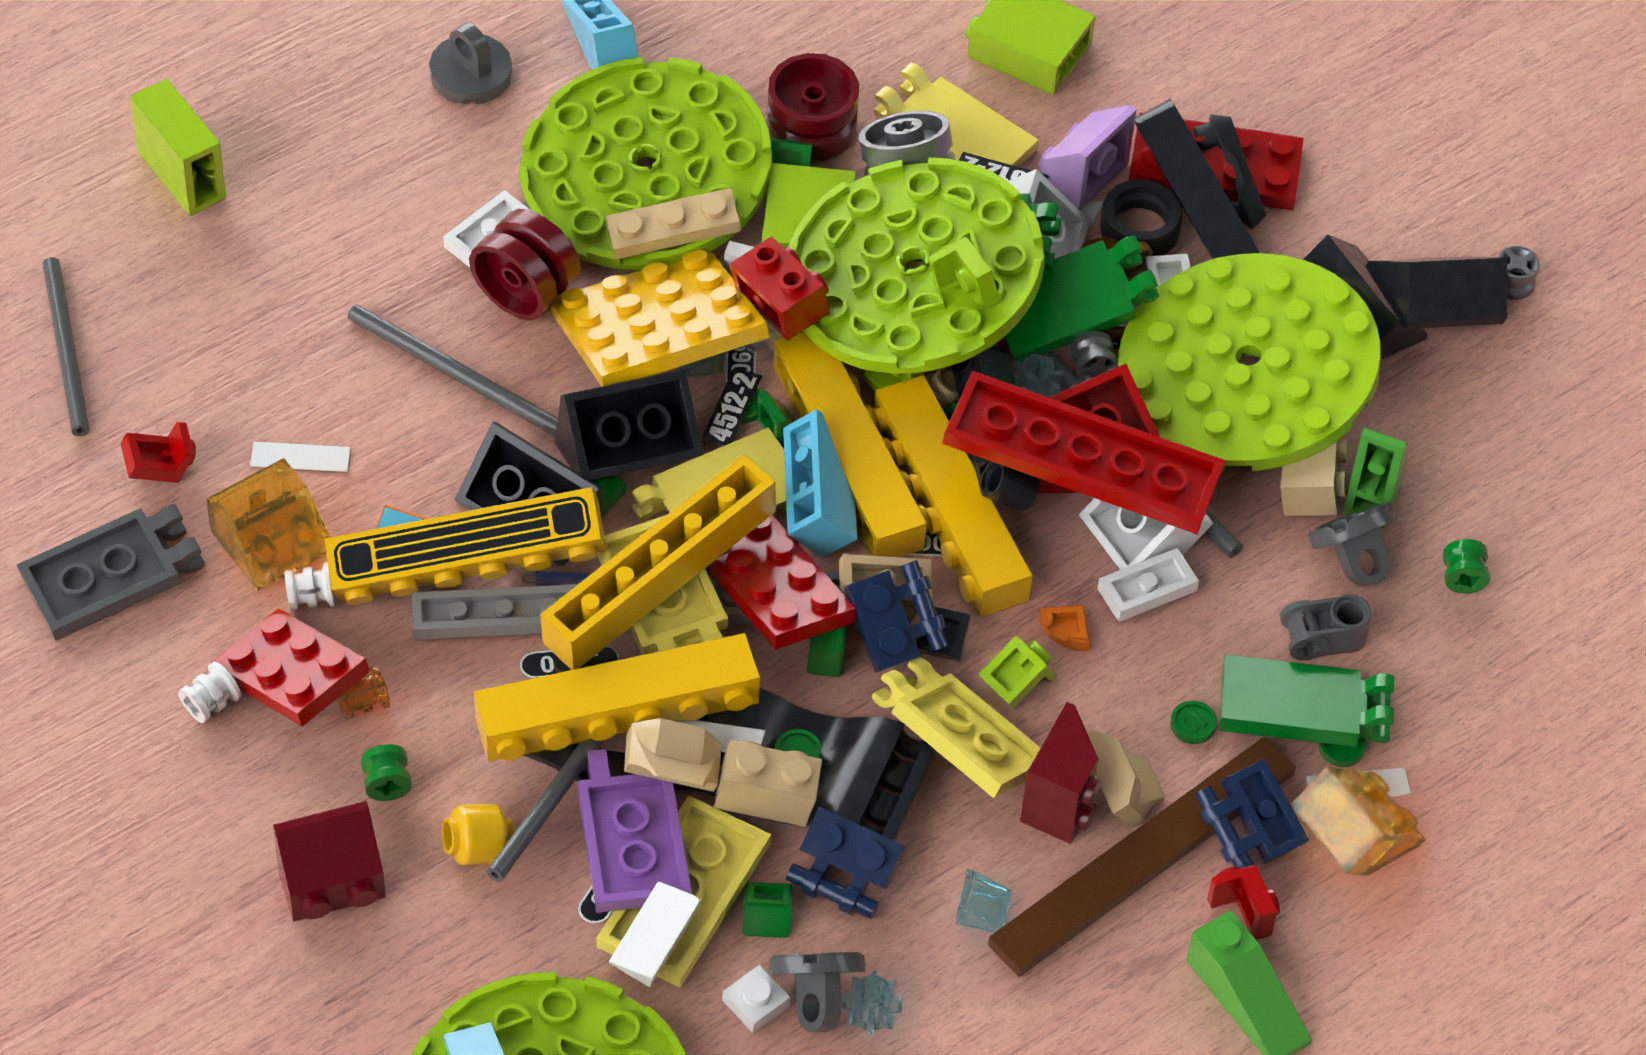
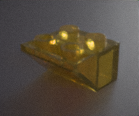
[206,458,331,591]
[1290,766,1426,876]

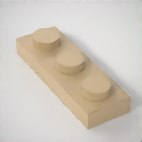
[605,188,741,260]

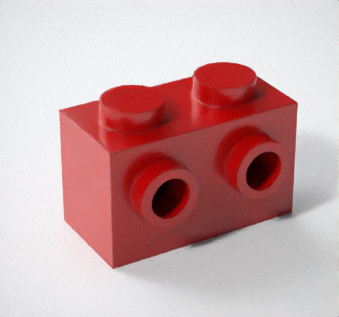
[730,236,830,341]

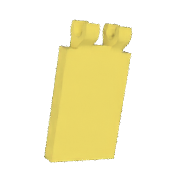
[873,63,1038,167]
[631,427,787,521]
[596,515,728,655]
[872,657,1041,798]

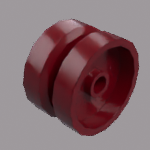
[767,53,860,160]
[469,208,581,321]

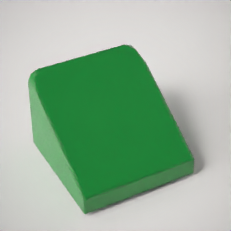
[757,390,796,448]
[807,625,848,677]
[743,882,793,938]

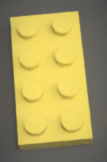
[596,795,771,988]

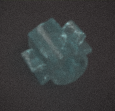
[1013,353,1064,397]
[842,971,903,1035]

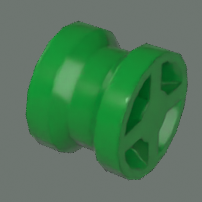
[1442,539,1490,594]
[361,744,412,801]

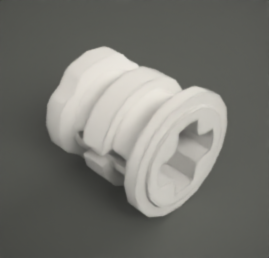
[285,562,336,610]
[178,662,241,723]

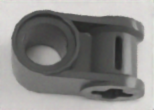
[1280,594,1371,660]

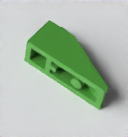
[1343,428,1407,528]
[1186,910,1312,1055]

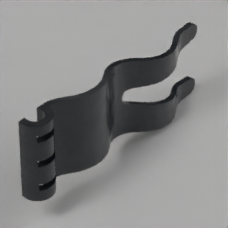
[523,655,936,841]

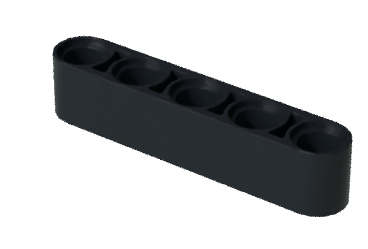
[1135,99,1260,259]
[952,346,1040,511]

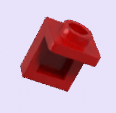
[120,421,196,483]
[1207,865,1280,940]

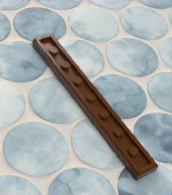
[988,736,1296,977]

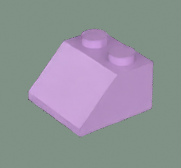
[1039,105,1137,211]

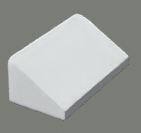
[609,881,701,987]

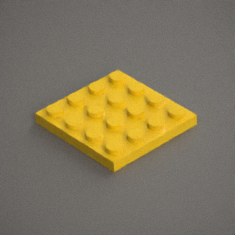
[550,250,769,387]

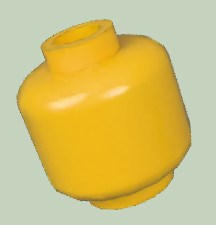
[441,803,515,865]

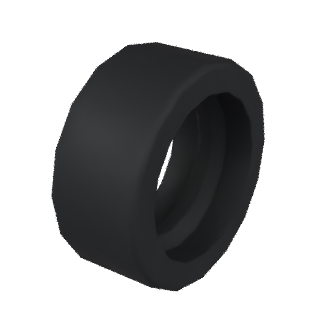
[1100,179,1182,256]

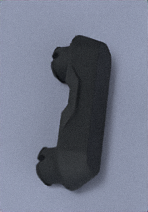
[1193,114,1266,230]

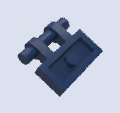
[843,560,949,673]
[1195,758,1310,869]
[786,807,906,919]

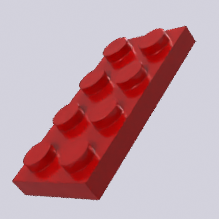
[1128,112,1304,211]
[705,515,856,650]

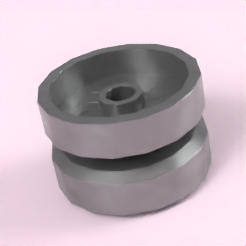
[859,111,956,176]

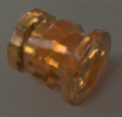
[336,664,390,720]

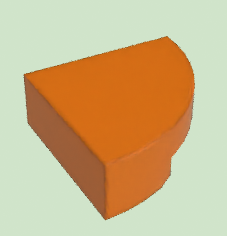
[1038,605,1090,651]

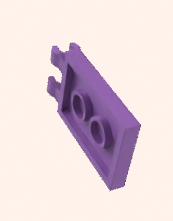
[577,749,692,913]

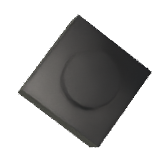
[916,607,971,662]

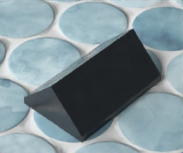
[1303,234,1428,359]
[1365,256,1507,329]
[555,369,704,480]
[455,422,603,566]

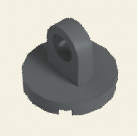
[429,22,512,104]
[1308,502,1397,586]
[769,952,865,1032]

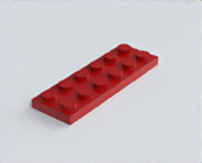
[942,371,1225,535]

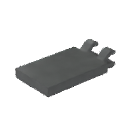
[17,504,205,641]

